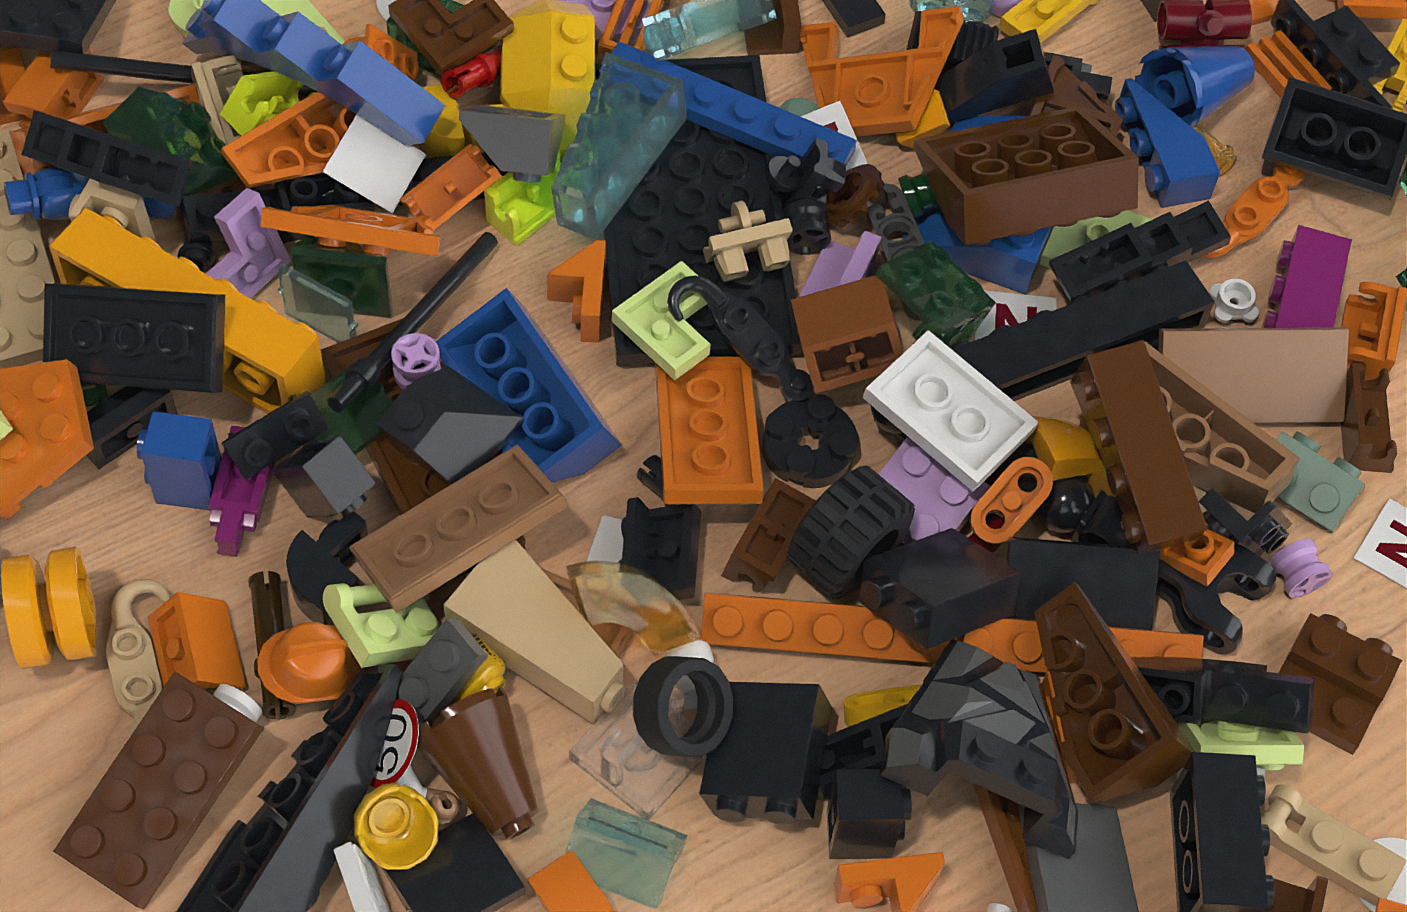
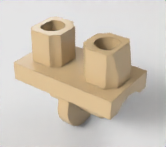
[703,201,793,282]

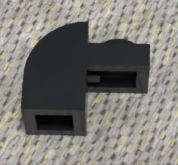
[286,511,368,625]

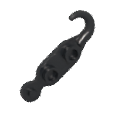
[667,275,813,402]

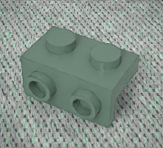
[1277,431,1365,533]

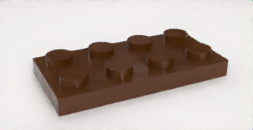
[53,671,264,910]

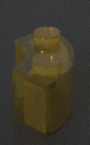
[565,561,701,656]

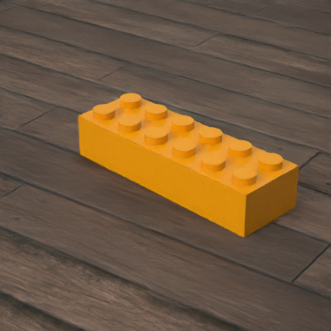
[49,207,327,414]

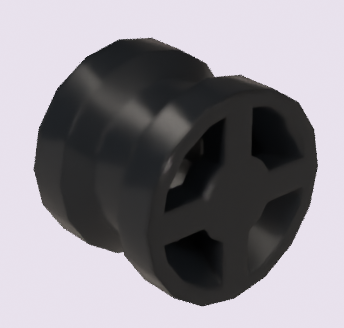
[783,199,831,255]

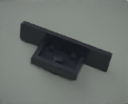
[1271,0,1400,109]

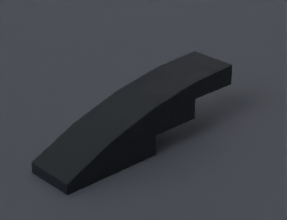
[21,110,193,207]
[1049,200,1231,302]

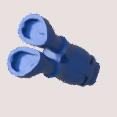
[4,139,176,220]

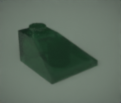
[290,236,393,318]

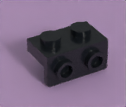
[1198,488,1292,556]
[617,497,701,606]

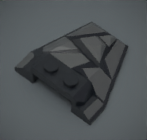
[880,639,1078,859]

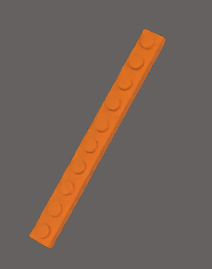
[701,592,1204,673]

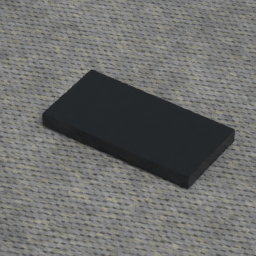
[43,283,226,393]

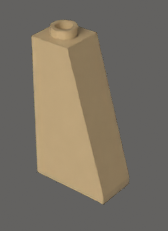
[444,540,626,724]

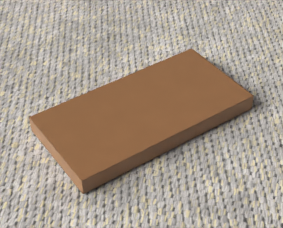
[1158,327,1349,423]
[349,445,568,613]

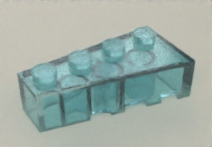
[551,52,687,240]

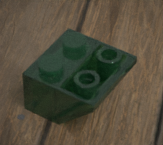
[103,86,238,196]

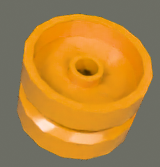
[1,546,97,669]

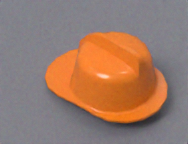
[257,622,362,704]

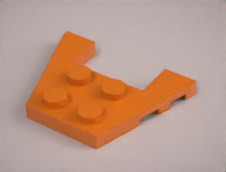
[800,6,964,137]
[0,359,94,520]

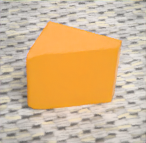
[895,89,950,148]

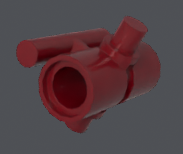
[1157,0,1252,50]

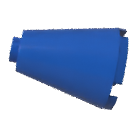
[1135,46,1255,128]

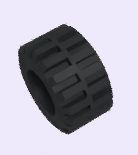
[787,465,915,599]

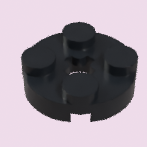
[762,394,858,489]

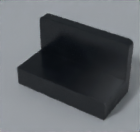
[86,386,178,470]

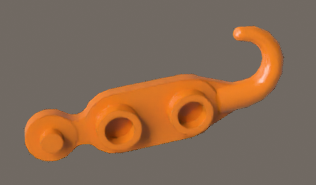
[1202,163,1305,258]

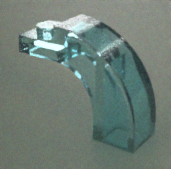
[642,0,777,62]

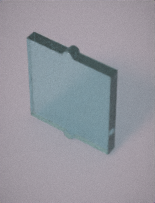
[277,264,359,343]

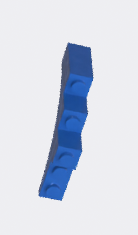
[182,0,445,146]

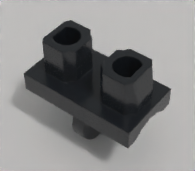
[765,138,846,210]

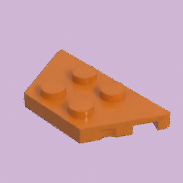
[260,205,440,256]

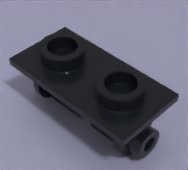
[221,391,329,480]

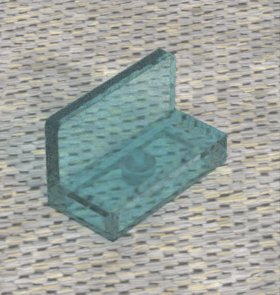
[565,798,688,908]

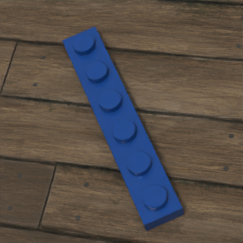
[599,42,857,166]

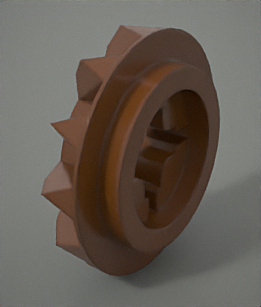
[825,164,885,228]

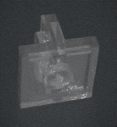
[569,680,707,822]

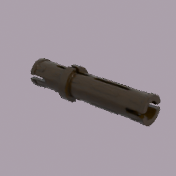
[248,571,296,719]

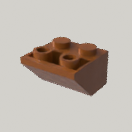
[791,274,904,394]

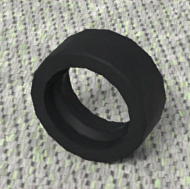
[633,656,733,757]

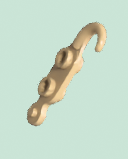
[106,579,170,736]

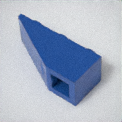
[1115,78,1220,208]

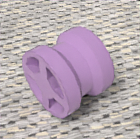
[391,333,441,390]
[1270,538,1333,598]

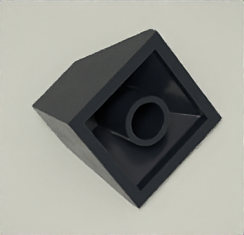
[376,366,524,486]

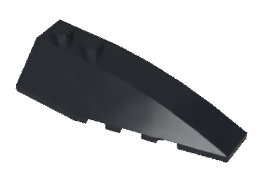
[176,664,402,912]

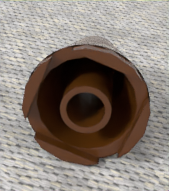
[416,687,539,840]

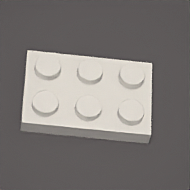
[863,330,1039,492]

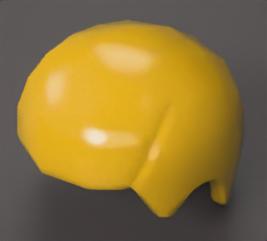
[354,783,438,870]

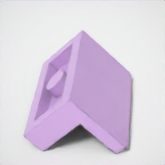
[799,231,882,297]

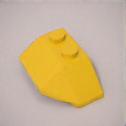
[500,0,595,157]

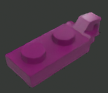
[209,426,275,557]

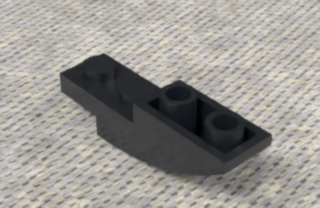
[180,174,375,244]
[1130,657,1315,734]

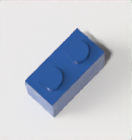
[136,412,222,511]

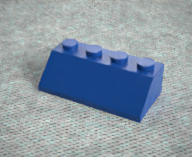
[435,288,622,482]

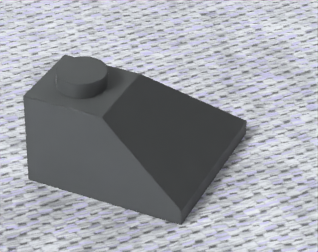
[459,105,565,183]

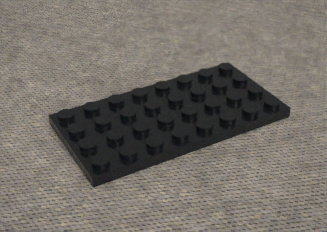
[591,55,802,365]

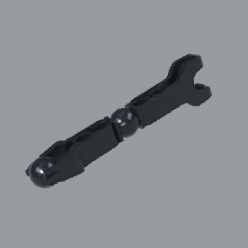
[871,405,1276,655]

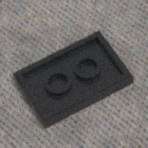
[1006,537,1160,630]

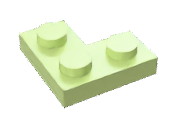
[612,261,710,380]

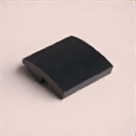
[382,813,525,912]

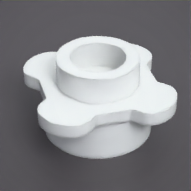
[1209,279,1259,323]

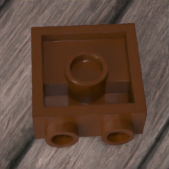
[1278,613,1402,755]

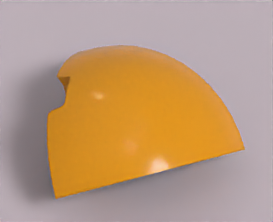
[1024,416,1114,497]

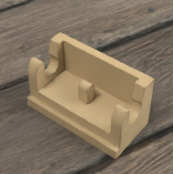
[191,55,243,157]

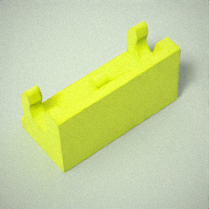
[220,71,315,136]
[484,150,582,246]

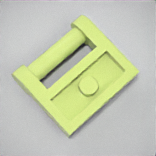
[323,583,441,668]

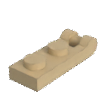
[1261,784,1407,906]

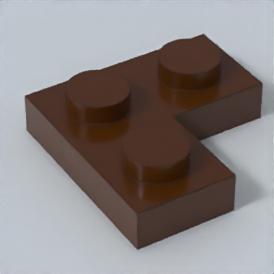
[388,0,514,77]

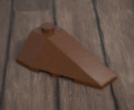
[1034,582,1195,803]

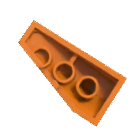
[220,91,356,188]

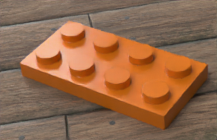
[655,357,764,504]

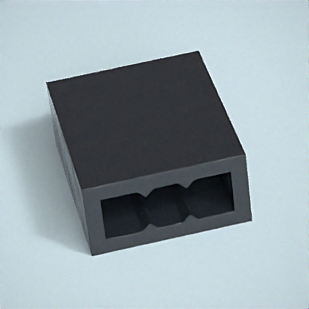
[859,528,1021,649]
[699,682,832,825]

